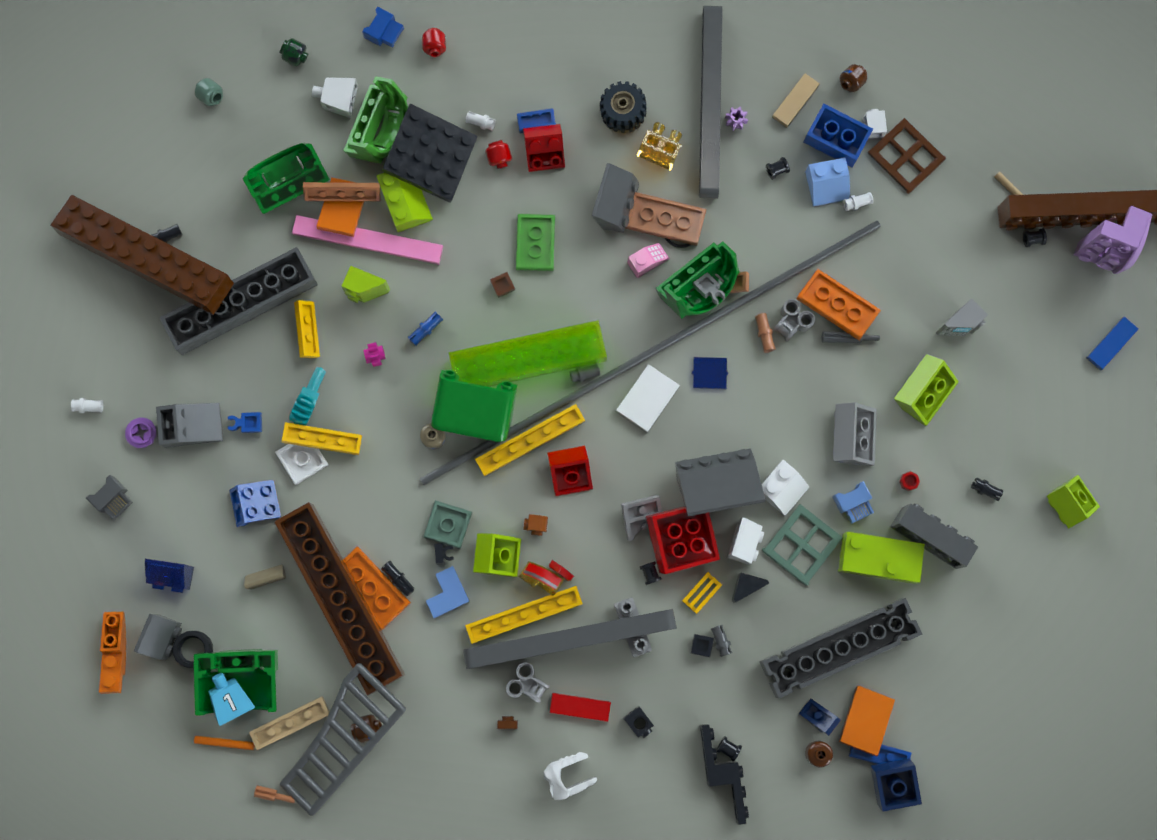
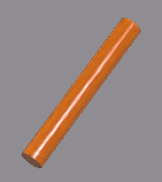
[194,736,255,750]

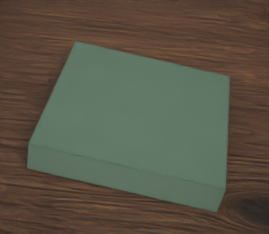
[424,500,472,549]

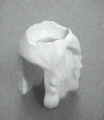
[544,752,597,800]

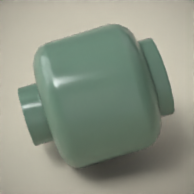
[195,78,223,106]

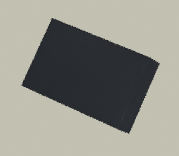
[732,572,769,603]

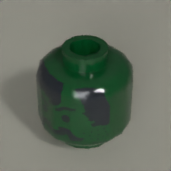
[279,38,309,66]

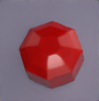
[899,471,920,491]

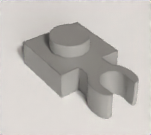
[693,272,725,305]

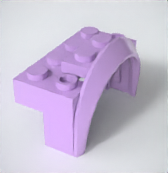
[1074,206,1152,274]

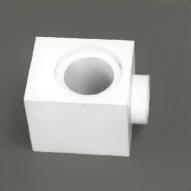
[862,109,887,139]

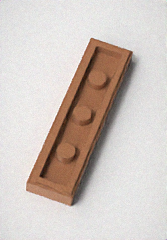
[303,182,381,201]

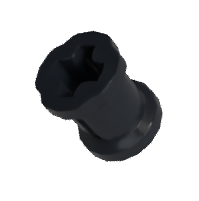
[766,157,790,180]
[1022,228,1047,247]
[639,561,662,585]
[716,736,742,762]

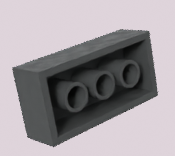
[890,503,978,569]

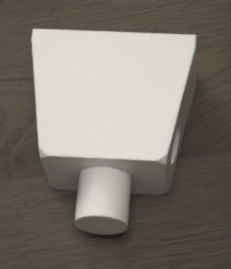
[312,78,358,118]

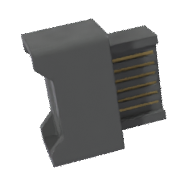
[86,475,133,519]

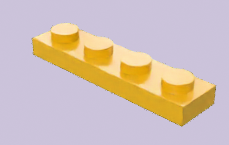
[282,422,362,455]

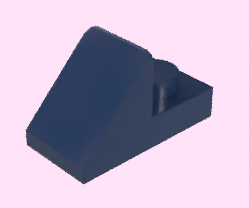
[799,698,841,736]

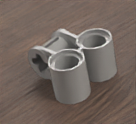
[773,299,815,342]
[506,662,550,703]

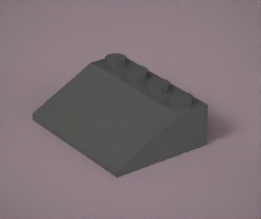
[675,448,765,516]

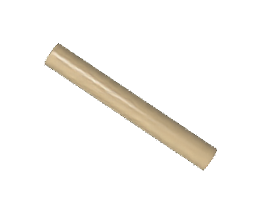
[994,172,1023,195]

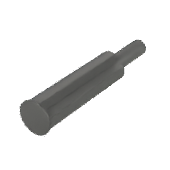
[822,331,880,343]

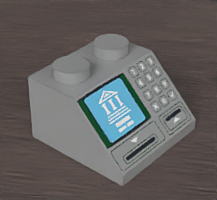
[935,299,988,336]

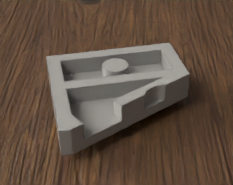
[621,495,662,541]

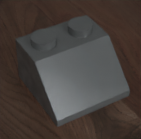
[134,614,182,660]

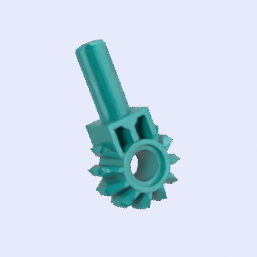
[289,367,326,425]

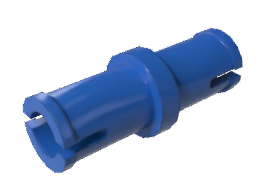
[408,311,443,346]

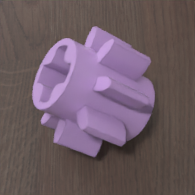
[725,107,748,131]

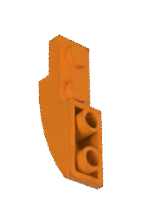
[99,612,126,694]

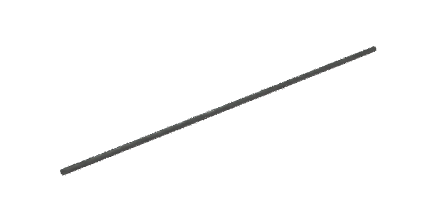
[420,221,881,485]

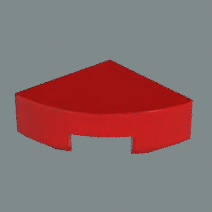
[549,560,574,581]

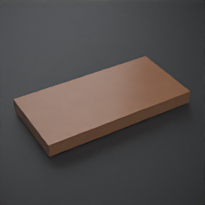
[625,192,707,246]

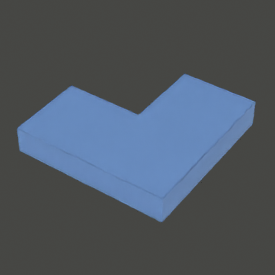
[426,566,470,619]

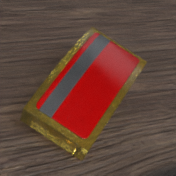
[518,561,564,596]

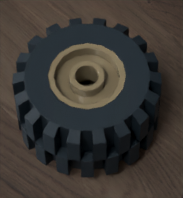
[600,81,647,133]

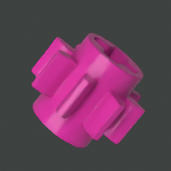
[363,342,386,367]

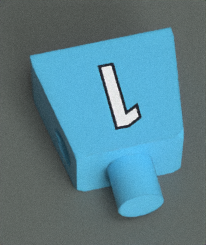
[208,673,255,726]

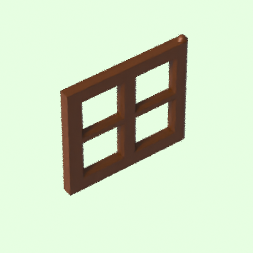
[868,118,946,194]

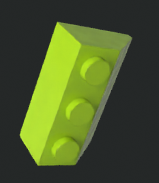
[376,172,433,233]
[894,354,959,426]

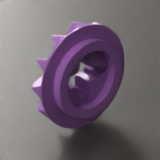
[125,417,157,448]

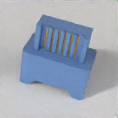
[832,481,874,524]

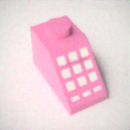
[627,243,669,278]

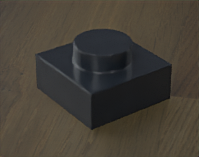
[690,634,714,657]

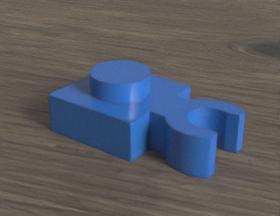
[228,412,262,433]

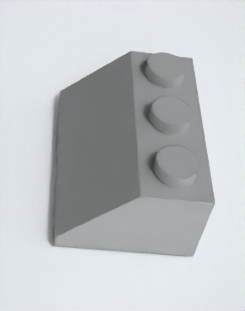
[833,402,877,465]

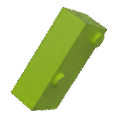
[838,532,925,584]

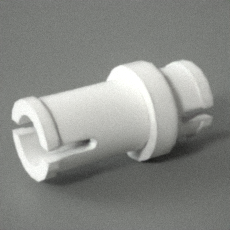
[465,111,496,131]
[843,192,873,211]
[71,398,103,413]

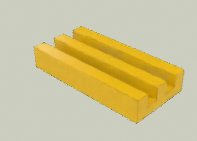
[682,572,722,614]

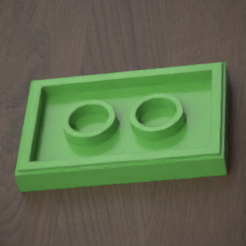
[516,214,555,271]

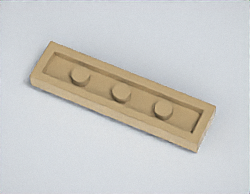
[249,696,330,750]

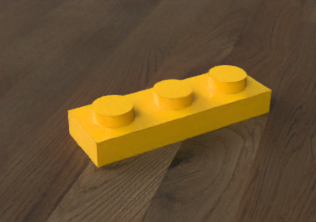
[294,300,320,358]

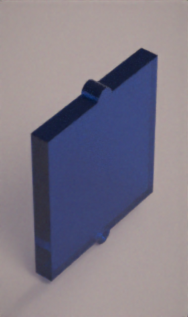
[691,357,729,389]

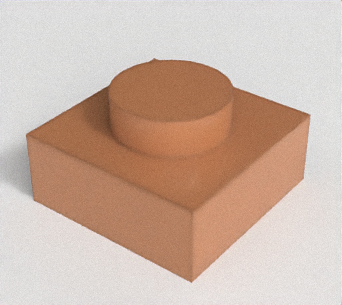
[730,271,749,293]

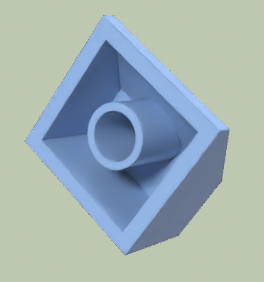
[805,158,850,207]

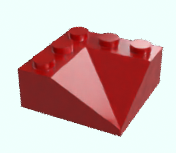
[646,506,720,574]

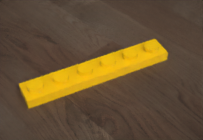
[475,404,585,477]
[465,586,583,644]

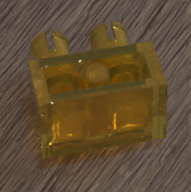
[637,122,682,171]

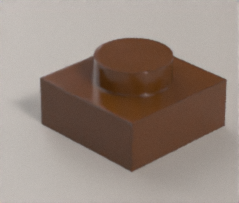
[490,272,515,298]
[497,716,518,729]

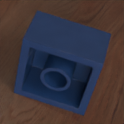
[870,758,922,812]

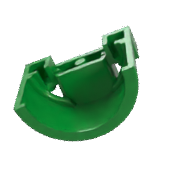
[194,649,278,716]

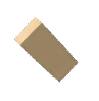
[772,73,820,128]

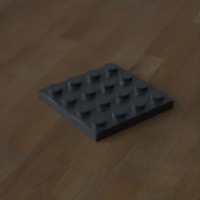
[381,103,478,203]

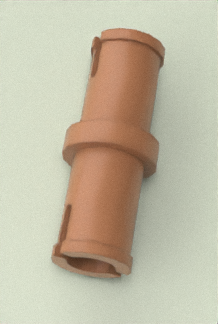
[755,313,776,353]

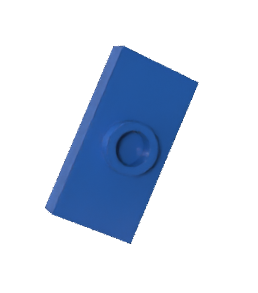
[517,108,556,133]

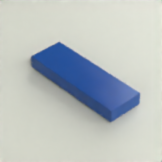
[1086,316,1139,371]
[848,744,912,764]

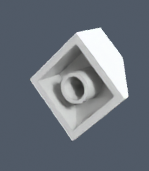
[762,460,809,516]
[727,517,764,565]

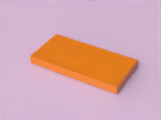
[796,269,881,341]
[343,546,411,630]

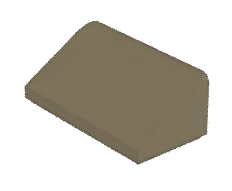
[244,565,286,590]

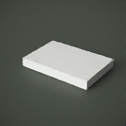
[616,364,680,433]

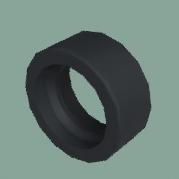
[173,631,213,668]

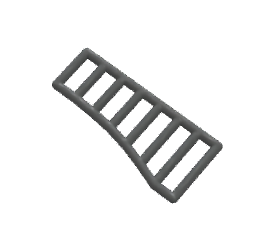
[280,663,406,816]

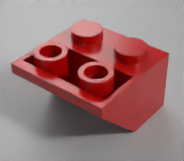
[523,124,565,172]

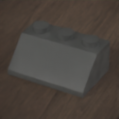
[592,163,639,233]

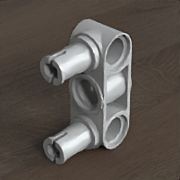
[614,597,652,658]

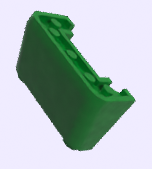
[431,370,517,442]

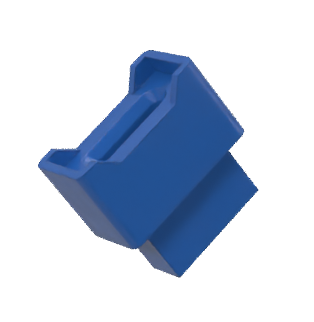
[362,7,404,48]

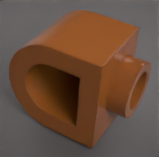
[523,514,548,536]

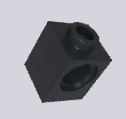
[623,706,654,738]

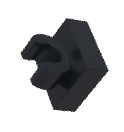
[434,543,454,565]

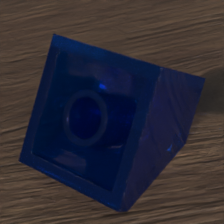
[144,558,194,593]

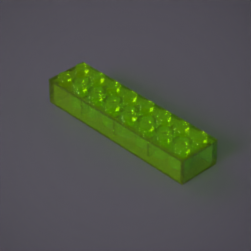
[448,320,607,387]

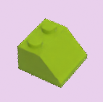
[341,266,390,303]
[1047,475,1100,529]
[473,533,521,577]

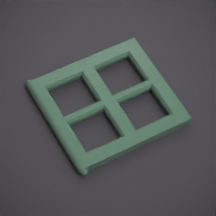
[762,504,843,586]

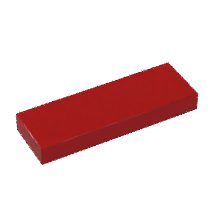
[550,693,611,722]

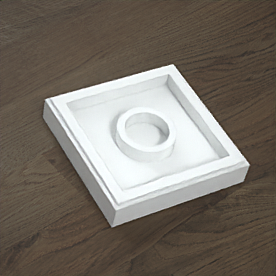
[275,444,329,485]

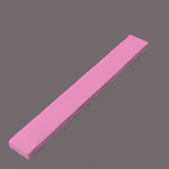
[292,215,443,265]

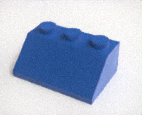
[803,103,873,168]

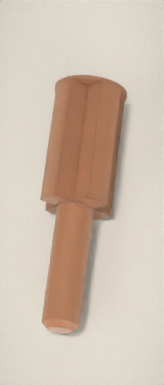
[254,785,295,803]

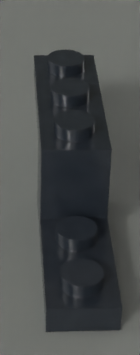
[700,724,749,825]

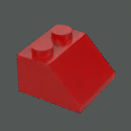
[547,445,593,496]

